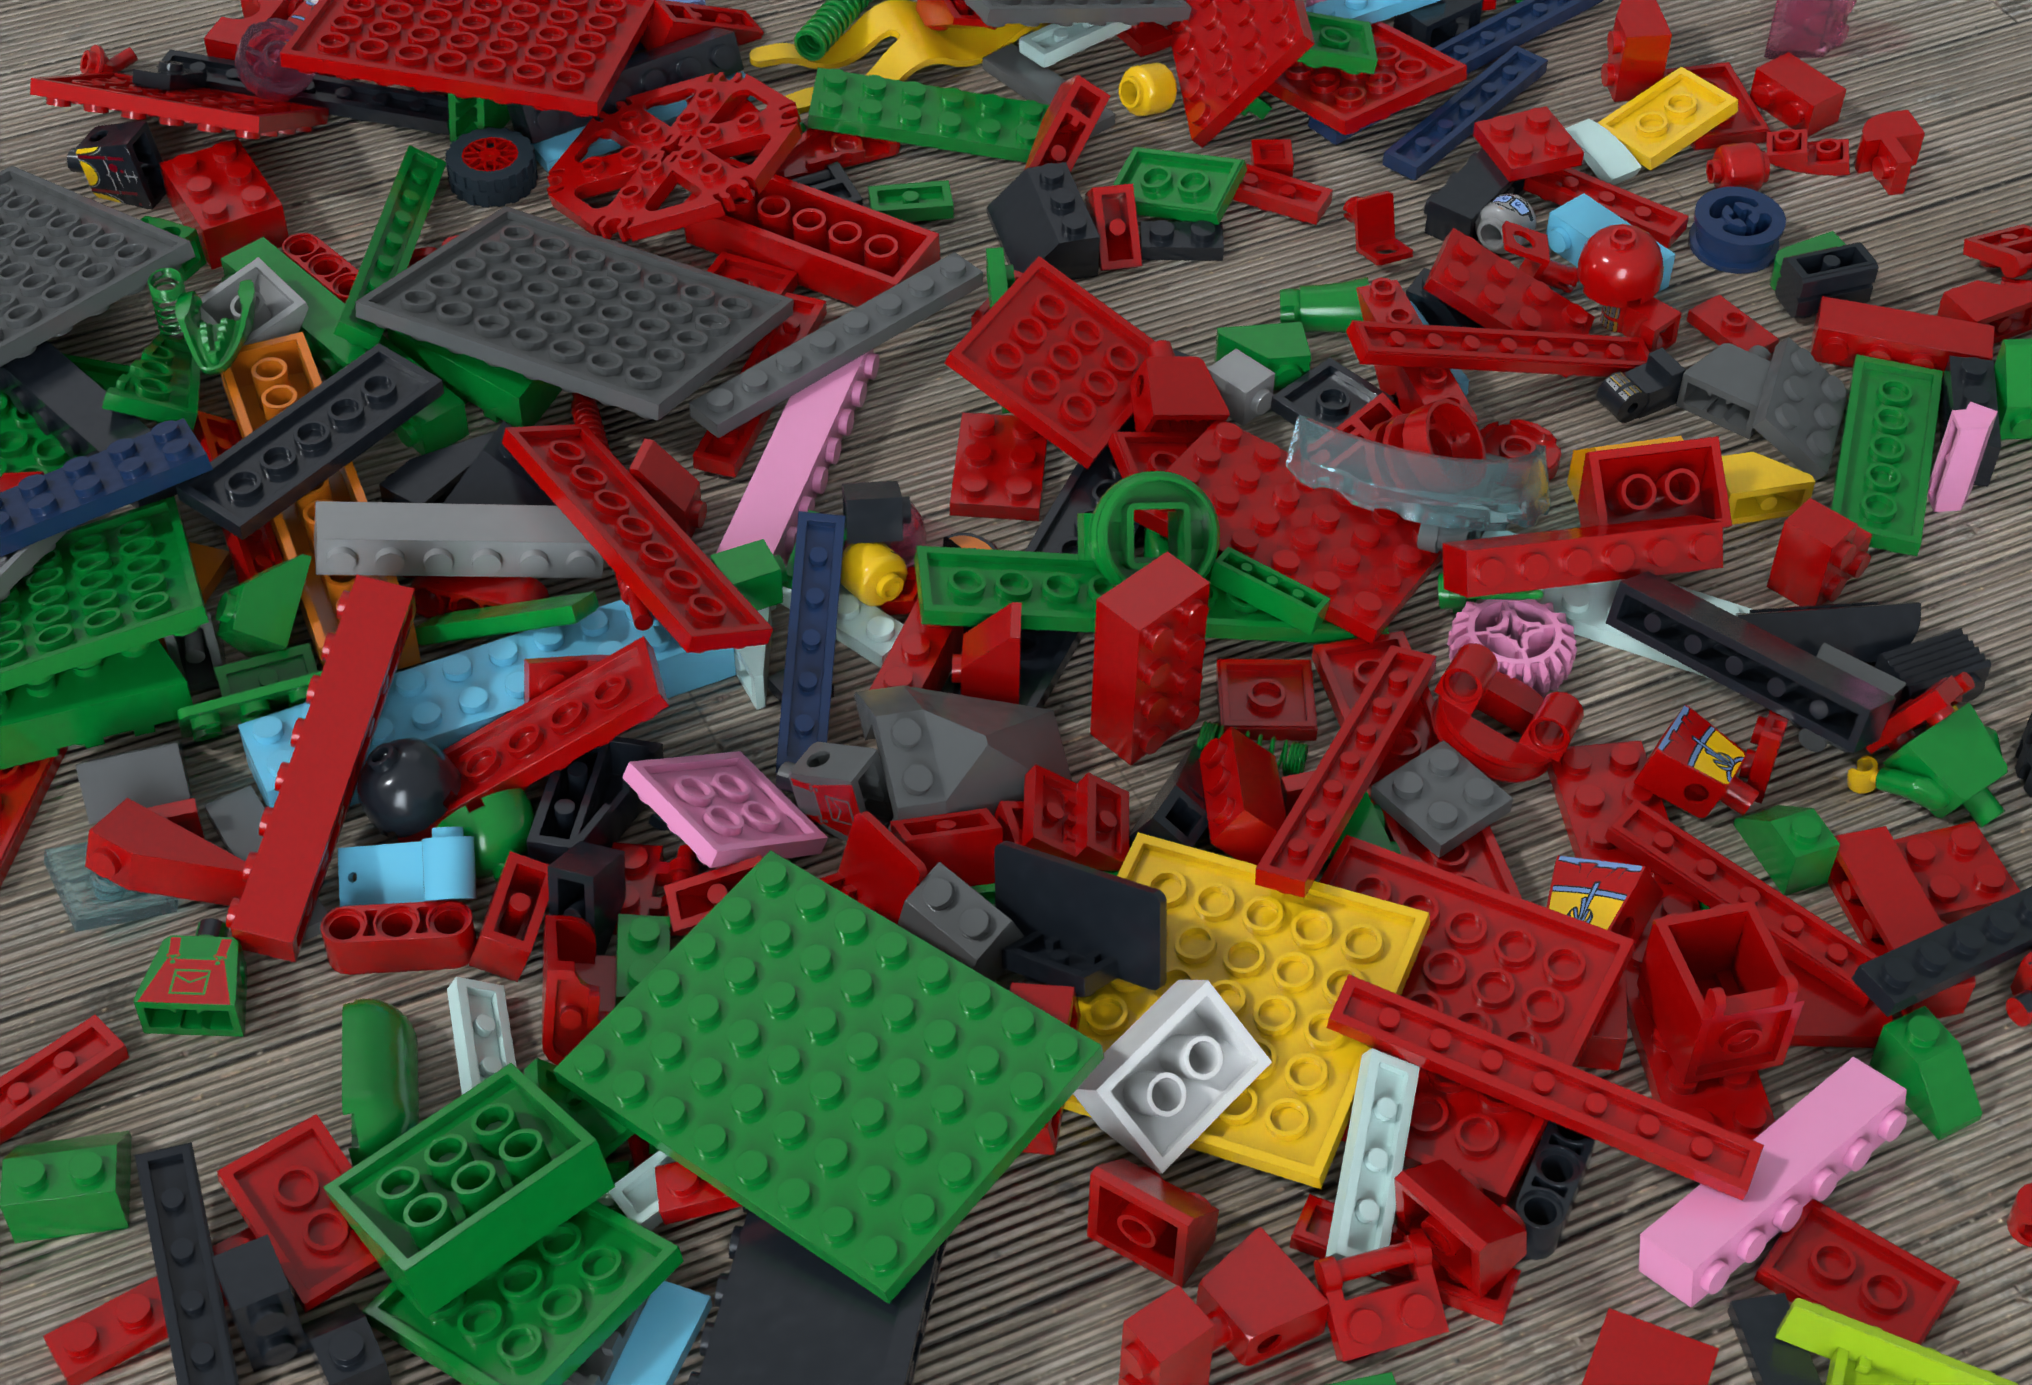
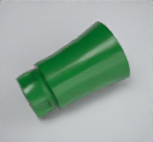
[1280,277,1369,333]

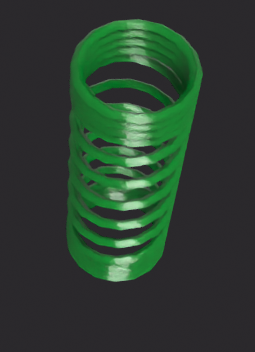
[147,268,186,340]
[1197,721,1308,776]

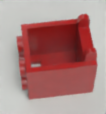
[1636,901,1805,1084]

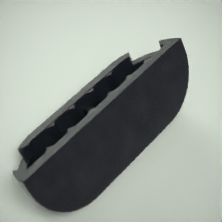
[1736,601,1921,663]

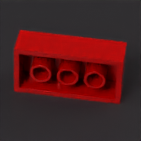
[1090,551,1210,766]

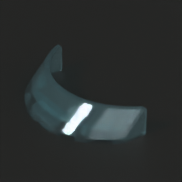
[1286,416,1551,531]

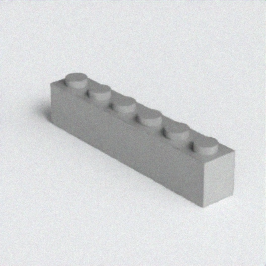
[314,501,604,578]

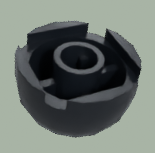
[357,737,462,838]

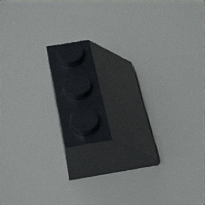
[987,162,1100,280]

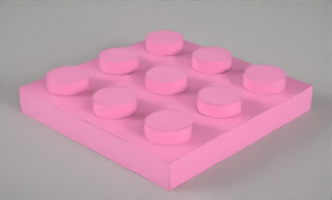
[622,751,828,868]

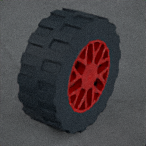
[445,127,538,208]

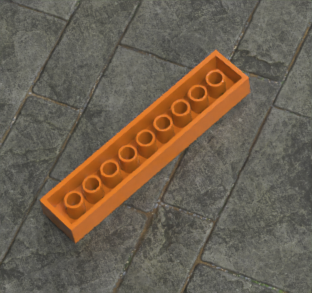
[221,332,421,670]

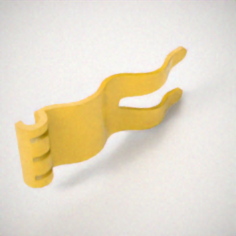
[749,0,1052,114]

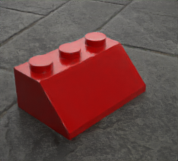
[1577,436,1732,529]

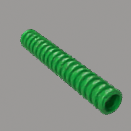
[794,0,872,61]

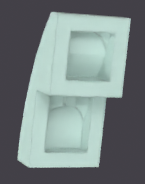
[1565,119,1642,185]

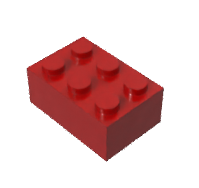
[159,138,289,270]

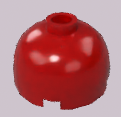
[1577,224,1664,308]

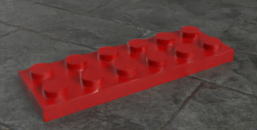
[398,636,669,843]

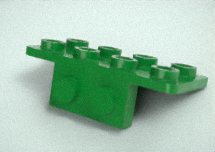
[177,643,322,742]

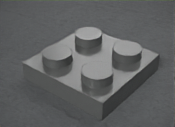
[1370,740,1513,858]

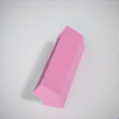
[1927,401,1998,512]

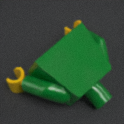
[1847,703,2008,828]

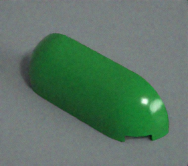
[342,998,419,1167]

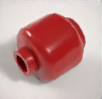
[1706,142,1770,191]

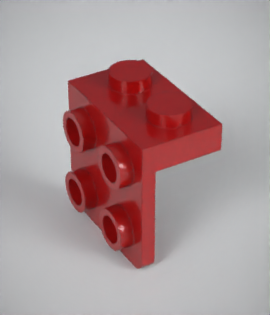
[819,811,927,924]

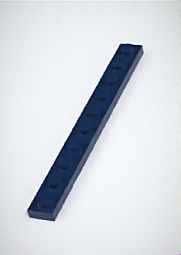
[1308,0,1603,145]

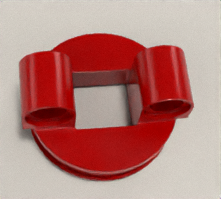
[1431,643,1584,783]

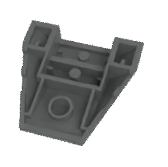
[854,685,1072,831]

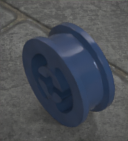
[1688,187,1786,274]

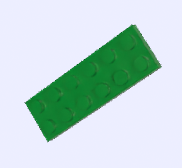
[807,67,1049,163]
[1830,354,1943,556]

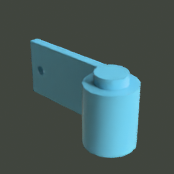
[337,827,477,907]

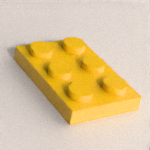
[1597,67,1738,171]

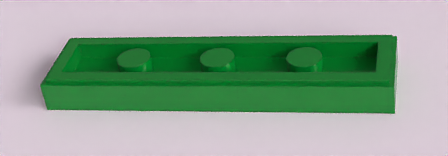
[415,591,599,645]

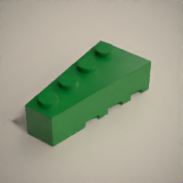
[387,329,562,427]
[0,640,193,770]

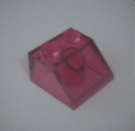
[1764,0,1857,60]

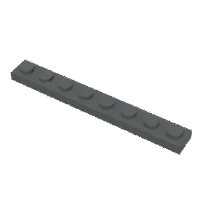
[689,252,983,438]

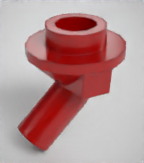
[80,44,138,74]

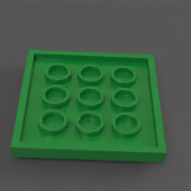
[362,1201,684,1385]

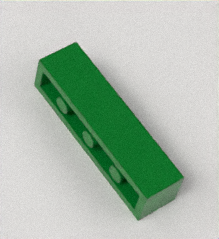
[1209,547,1331,635]

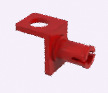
[1343,191,1413,266]
[1502,221,1578,294]

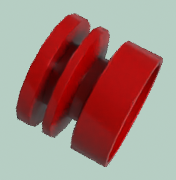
[1365,398,1487,512]

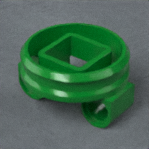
[1077,471,1220,587]

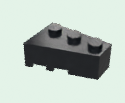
[526,736,664,865]

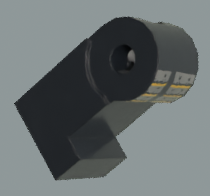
[1597,348,1686,423]

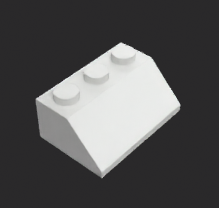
[1073,980,1272,1173]

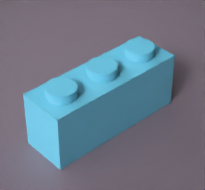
[1546,193,1676,294]

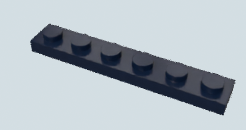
[1382,45,1548,181]
[775,511,845,773]

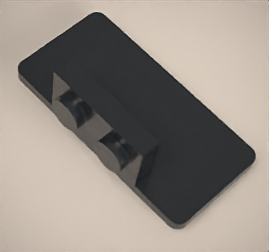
[994,841,1167,997]

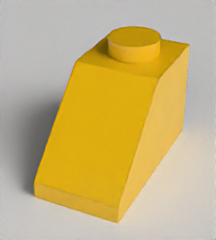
[1722,452,1816,525]

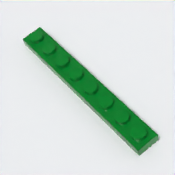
[333,145,446,350]

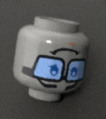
[1475,193,1536,254]

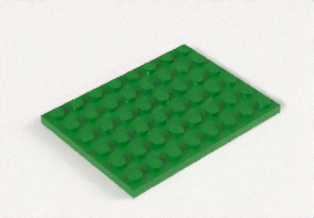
[553,850,1104,1304]

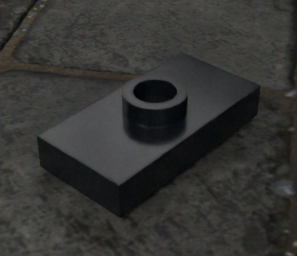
[132,61,207,91]

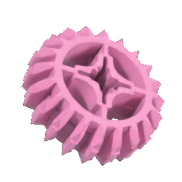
[1447,599,1577,697]

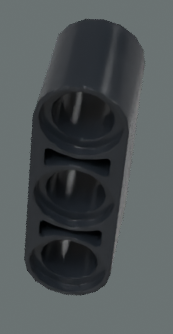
[1514,1121,1596,1260]

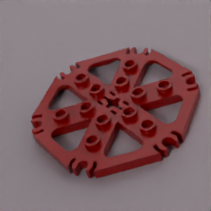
[547,72,802,242]

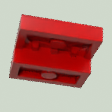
[1022,764,1129,871]

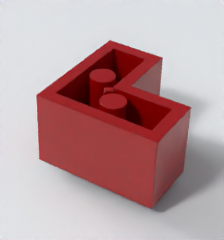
[1766,498,1873,606]

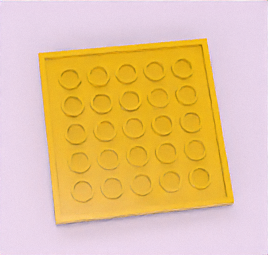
[1064,832,1430,1189]

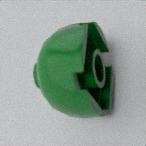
[436,788,536,882]

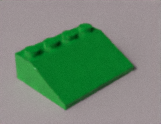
[324,1063,615,1318]

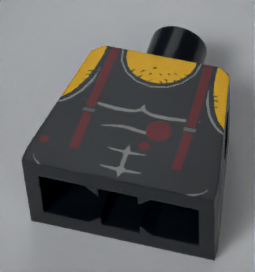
[67,121,166,209]

